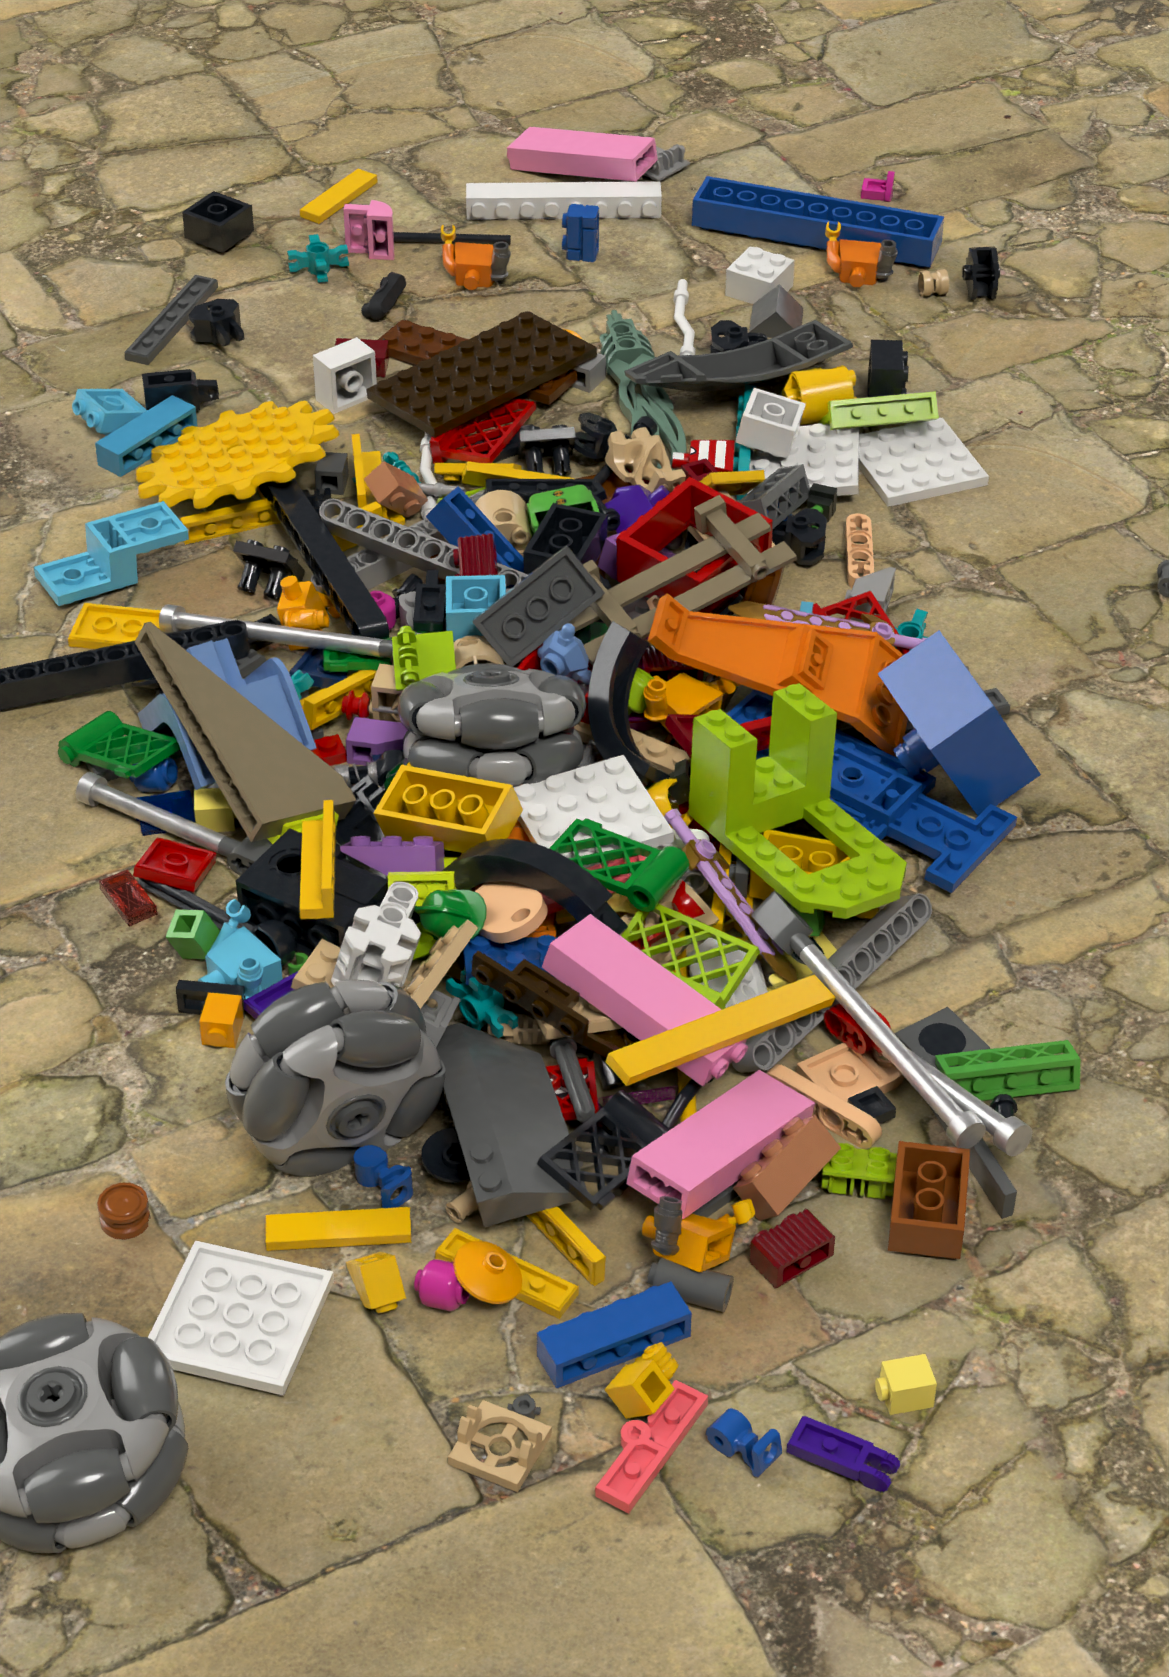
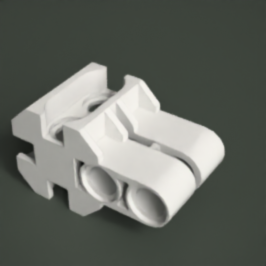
[331,882,421,987]

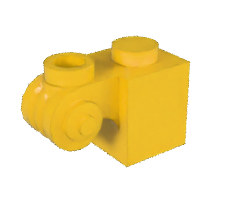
[604,1342,679,1419]

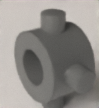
[507,1394,541,1419]

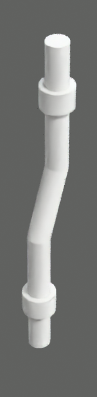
[673,279,695,355]
[420,432,438,519]

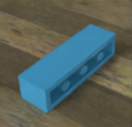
[95,395,198,477]

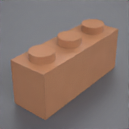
[733,1115,841,1221]

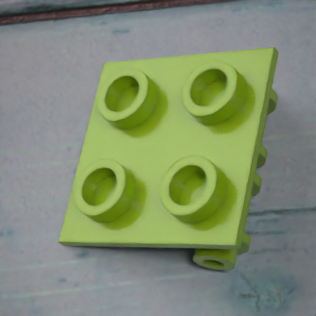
[392,626,456,691]
[821,1143,897,1199]

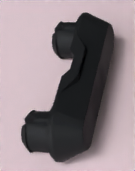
[361,272,406,321]

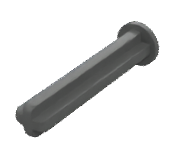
[550,1037,595,1123]

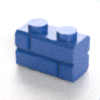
[562,204,599,262]

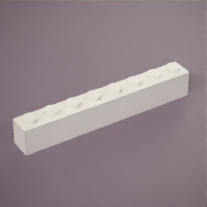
[466,181,662,220]

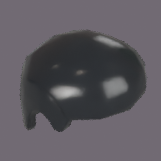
[251,920,297,967]

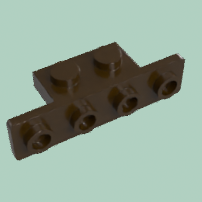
[471,951,589,1044]

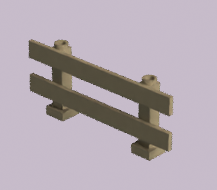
[568,495,797,666]

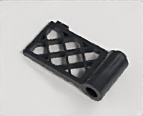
[537,1089,670,1211]

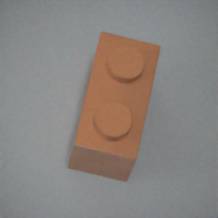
[364,461,428,518]

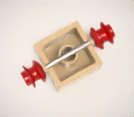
[342,664,403,723]

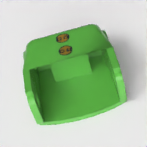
[526,485,600,535]

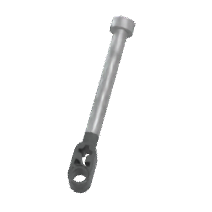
[76,772,273,876]

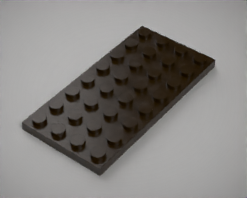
[366,311,597,438]

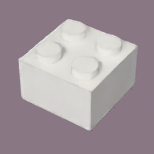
[725,247,795,304]
[313,337,377,414]
[735,388,806,459]

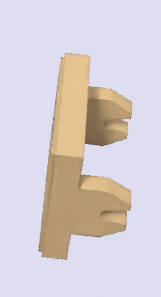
[448,1400,552,1493]

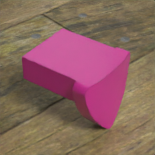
[861,171,895,202]

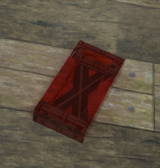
[99,869,158,926]

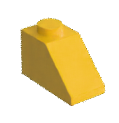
[346,1252,407,1313]

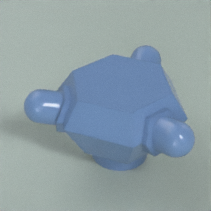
[537,623,592,685]

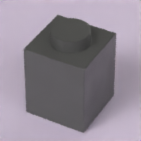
[315,452,349,495]

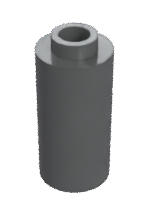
[647,1258,734,1312]

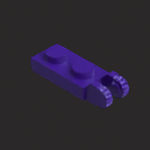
[786,1416,900,1492]

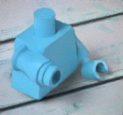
[198,899,283,999]

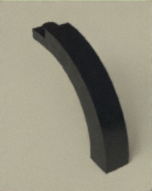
[588,621,670,786]
[442,839,628,935]

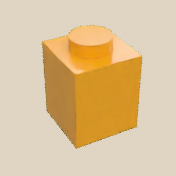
[199,992,244,1048]

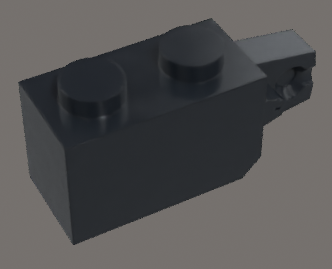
[142,369,219,410]

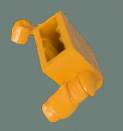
[277,576,341,651]
[643,673,741,732]

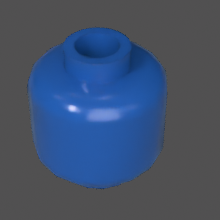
[130,756,178,793]

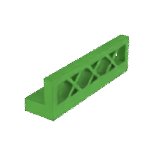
[935,1040,1081,1101]

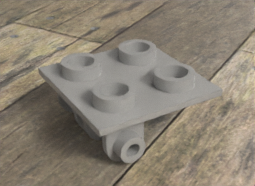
[643,144,690,182]

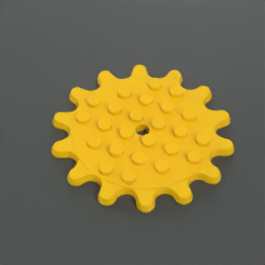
[136,401,340,509]

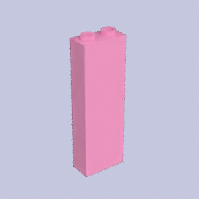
[507,127,658,182]
[542,914,748,1087]
[626,1070,815,1219]

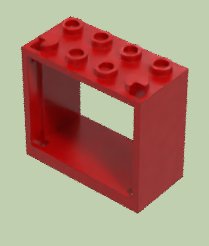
[616,477,773,614]

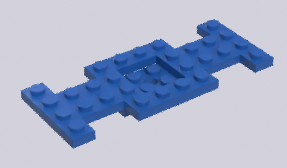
[727,689,1017,893]

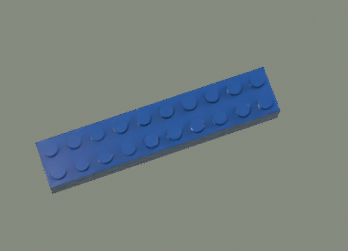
[692,176,944,267]

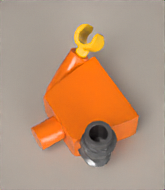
[825,222,898,287]
[441,225,511,290]

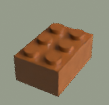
[888,1141,970,1259]

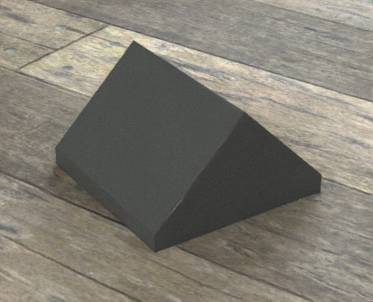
[749,284,803,338]

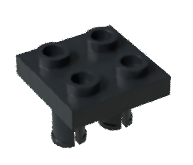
[517,424,575,476]
[233,539,305,600]

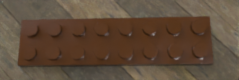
[378,320,577,405]

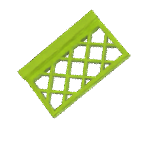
[818,391,939,430]
[621,904,760,1009]

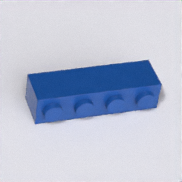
[425,486,524,589]
[537,1281,692,1389]

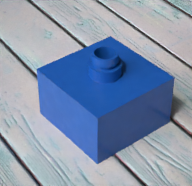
[877,630,1041,816]

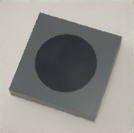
[894,1007,990,1069]

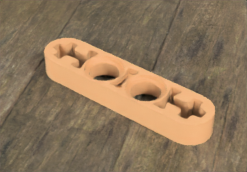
[845,513,874,588]
[766,1064,882,1149]

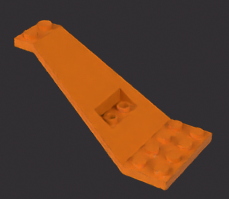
[648,593,908,757]

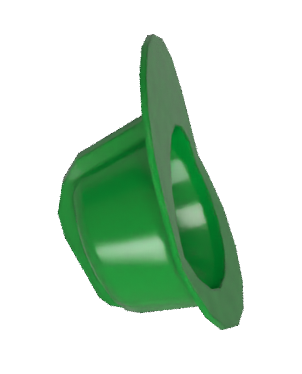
[414,890,487,940]

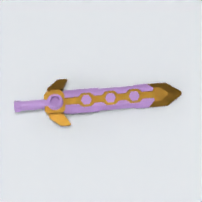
[728,601,927,649]
[664,809,798,983]

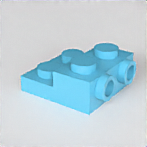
[72,389,147,435]

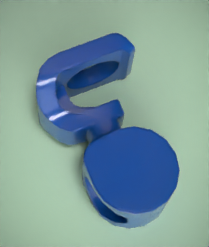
[354,1145,413,1208]
[706,1408,782,1477]

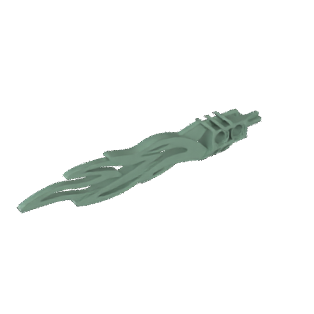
[599,310,687,471]

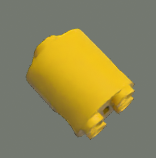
[782,365,857,425]

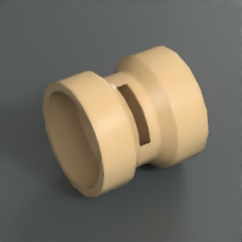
[918,269,949,297]

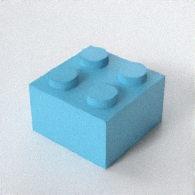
[446,575,506,641]

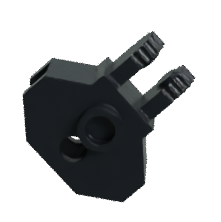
[962,246,1000,300]
[189,299,244,347]
[710,320,768,353]
[574,412,630,460]
[772,508,827,565]

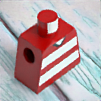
[671,440,735,472]

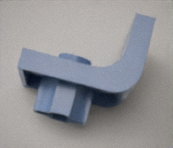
[138,638,317,790]

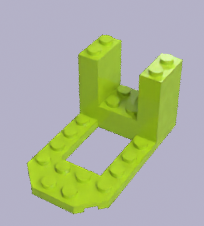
[688,683,907,919]

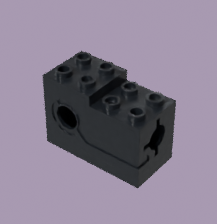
[235,828,388,957]

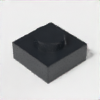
[848,1086,896,1124]

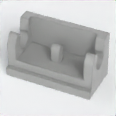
[421,990,460,1047]

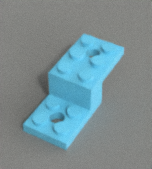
[34,501,189,606]

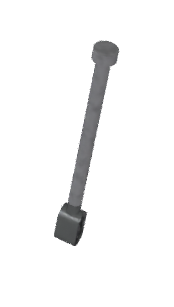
[159,604,422,665]
[751,890,986,1149]

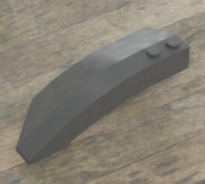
[624,320,853,392]
[436,1023,587,1227]

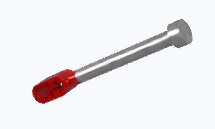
[824,1003,1032,1156]

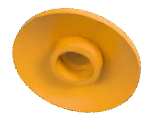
[453,1241,522,1304]

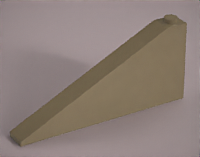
[135,622,356,842]

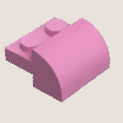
[343,200,394,260]

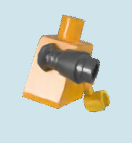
[642,1196,755,1273]

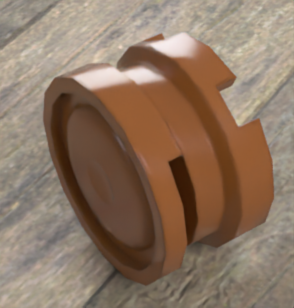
[97,1182,151,1240]

